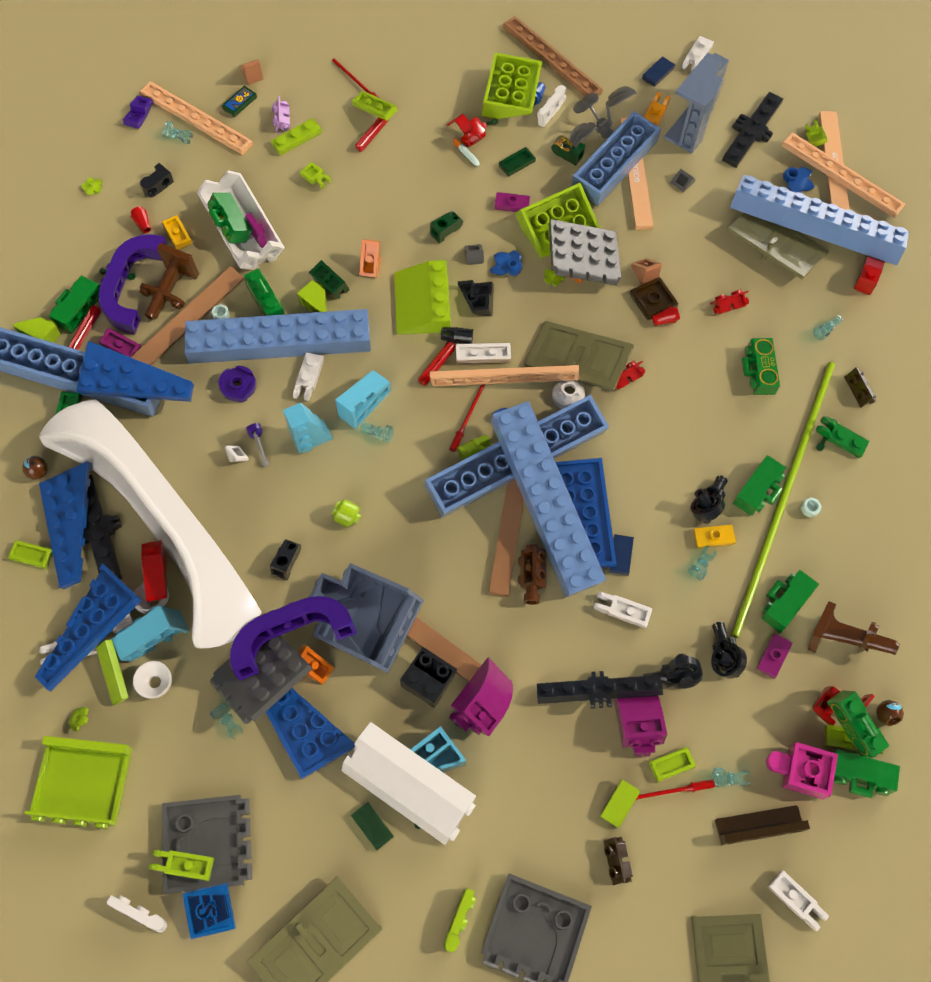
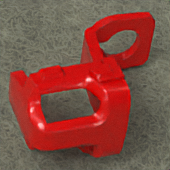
[446,113,487,147]
[812,686,875,725]

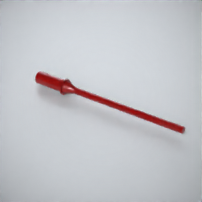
[332,58,379,98]
[449,384,485,452]
[636,779,715,800]

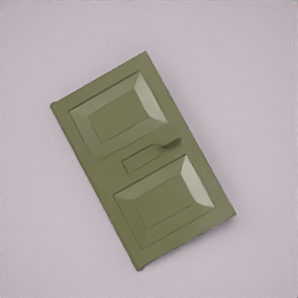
[727,213,829,279]
[525,321,634,391]
[247,876,383,982]
[691,914,770,982]

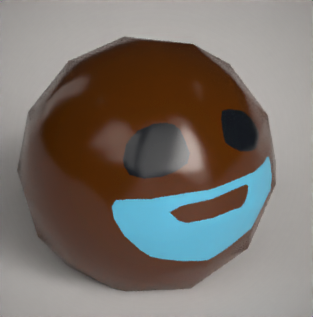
[22,456,48,480]
[876,700,904,726]

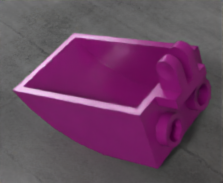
[449,657,513,736]
[614,696,667,758]

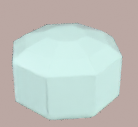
[211,304,230,319]
[800,497,822,518]

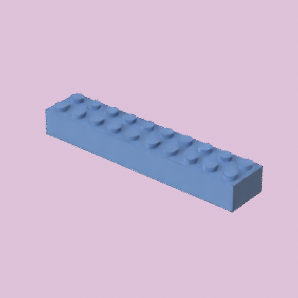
[730,175,909,265]
[185,309,371,364]
[0,327,161,417]
[424,395,609,518]
[490,401,606,598]

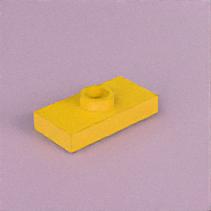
[162,215,193,250]
[693,524,736,549]

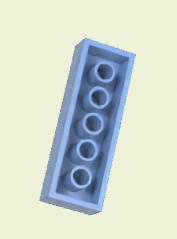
[571,111,661,206]

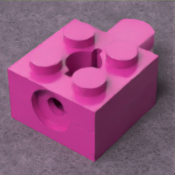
[766,742,838,800]

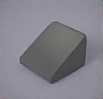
[670,169,696,192]
[464,244,484,265]

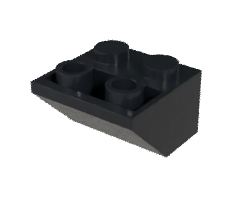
[400,647,457,708]

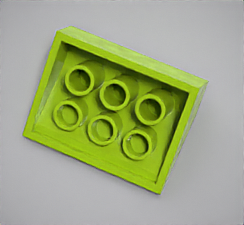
[482,52,542,119]
[515,183,601,258]
[394,260,451,335]

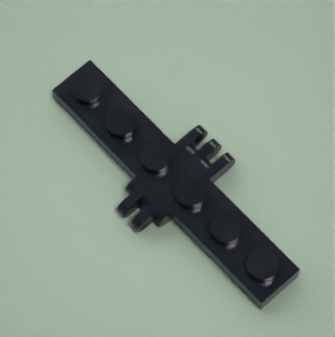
[722,92,784,168]
[83,474,122,579]
[537,671,663,709]

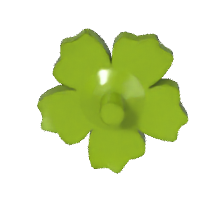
[81,177,103,195]
[544,268,564,286]
[68,707,89,732]

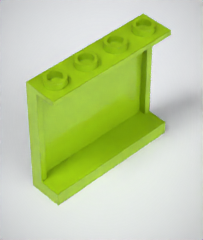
[24,736,132,829]

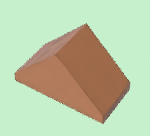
[239,59,263,85]
[631,258,662,285]

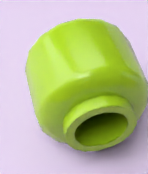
[331,499,361,528]

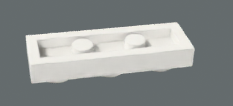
[456,343,511,364]

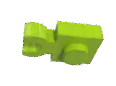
[805,120,828,147]
[300,162,331,189]

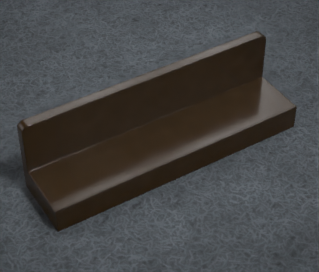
[715,805,810,846]

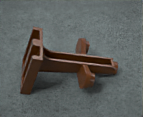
[139,243,199,320]
[808,601,900,655]

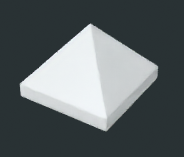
[225,446,249,462]

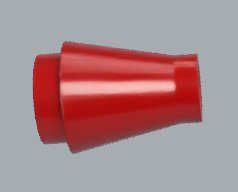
[130,206,152,234]
[652,306,680,326]

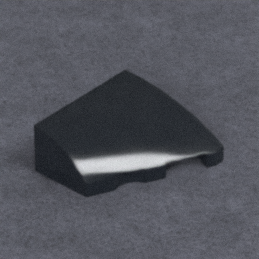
[458,280,494,316]

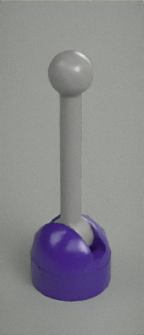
[246,423,269,467]

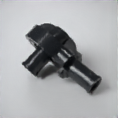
[690,475,728,524]
[711,622,747,679]
[643,654,703,689]

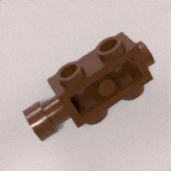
[518,544,546,605]

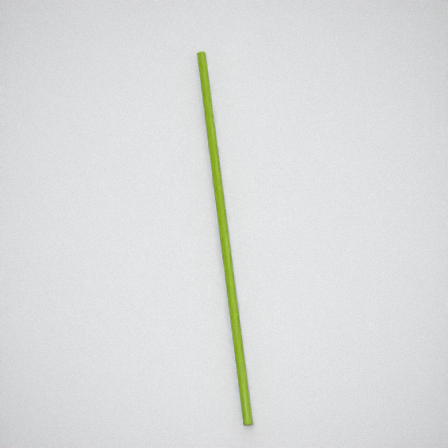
[731,362,835,638]

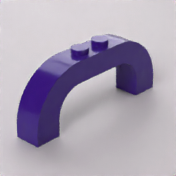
[99,234,167,335]
[230,596,357,681]

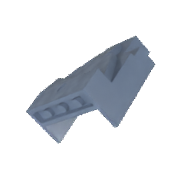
[664,53,729,153]
[309,563,424,673]

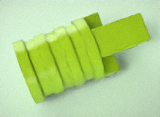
[457,434,491,460]

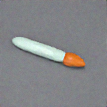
[453,138,480,166]

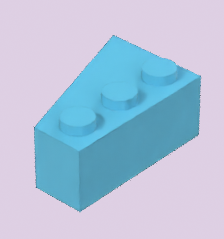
[335,370,391,429]
[283,402,333,454]
[110,606,190,662]
[410,726,466,773]

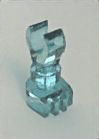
[162,121,193,144]
[813,314,843,340]
[360,422,394,443]
[688,546,717,581]
[210,703,243,739]
[712,767,751,787]

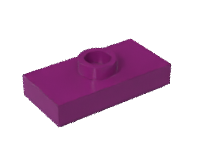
[494,192,530,212]
[245,213,267,248]
[98,328,141,357]
[756,633,793,679]

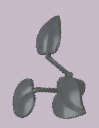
[570,86,637,148]

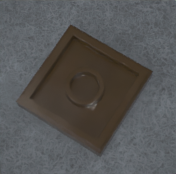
[629,277,679,321]

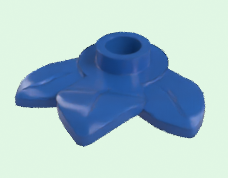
[783,167,815,193]
[490,250,522,276]

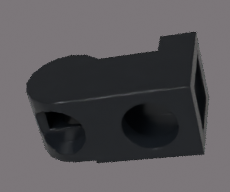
[140,163,174,197]
[270,539,301,581]

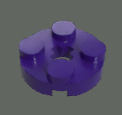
[219,366,257,403]

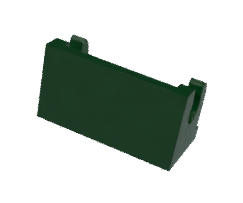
[309,260,350,299]

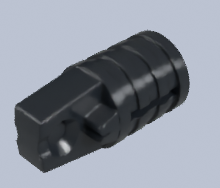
[441,327,474,344]

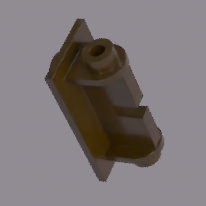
[844,367,876,408]
[604,837,633,885]

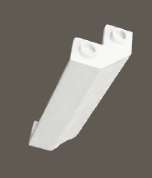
[197,171,285,270]
[341,722,476,846]

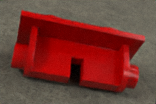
[710,289,749,314]
[615,360,645,390]

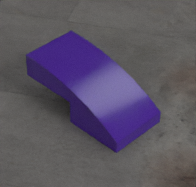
[123,95,153,129]

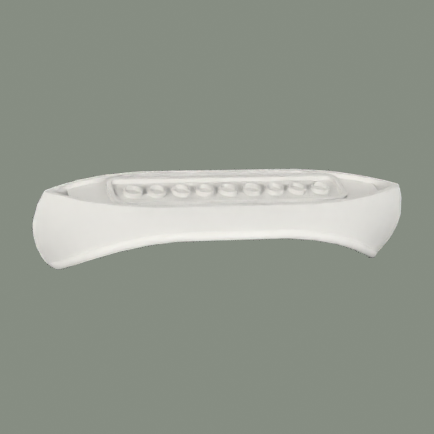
[39,399,262,649]

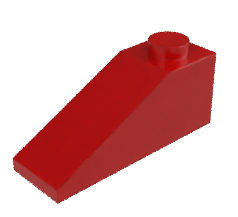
[854,255,885,295]
[141,540,167,602]

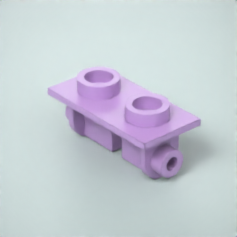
[272,96,290,133]

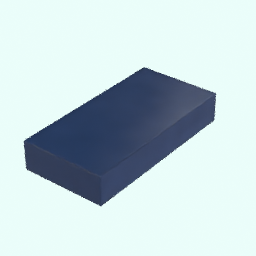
[642,56,675,87]
[609,534,634,576]

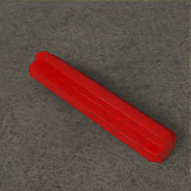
[355,117,389,152]
[68,305,101,350]
[418,342,455,386]

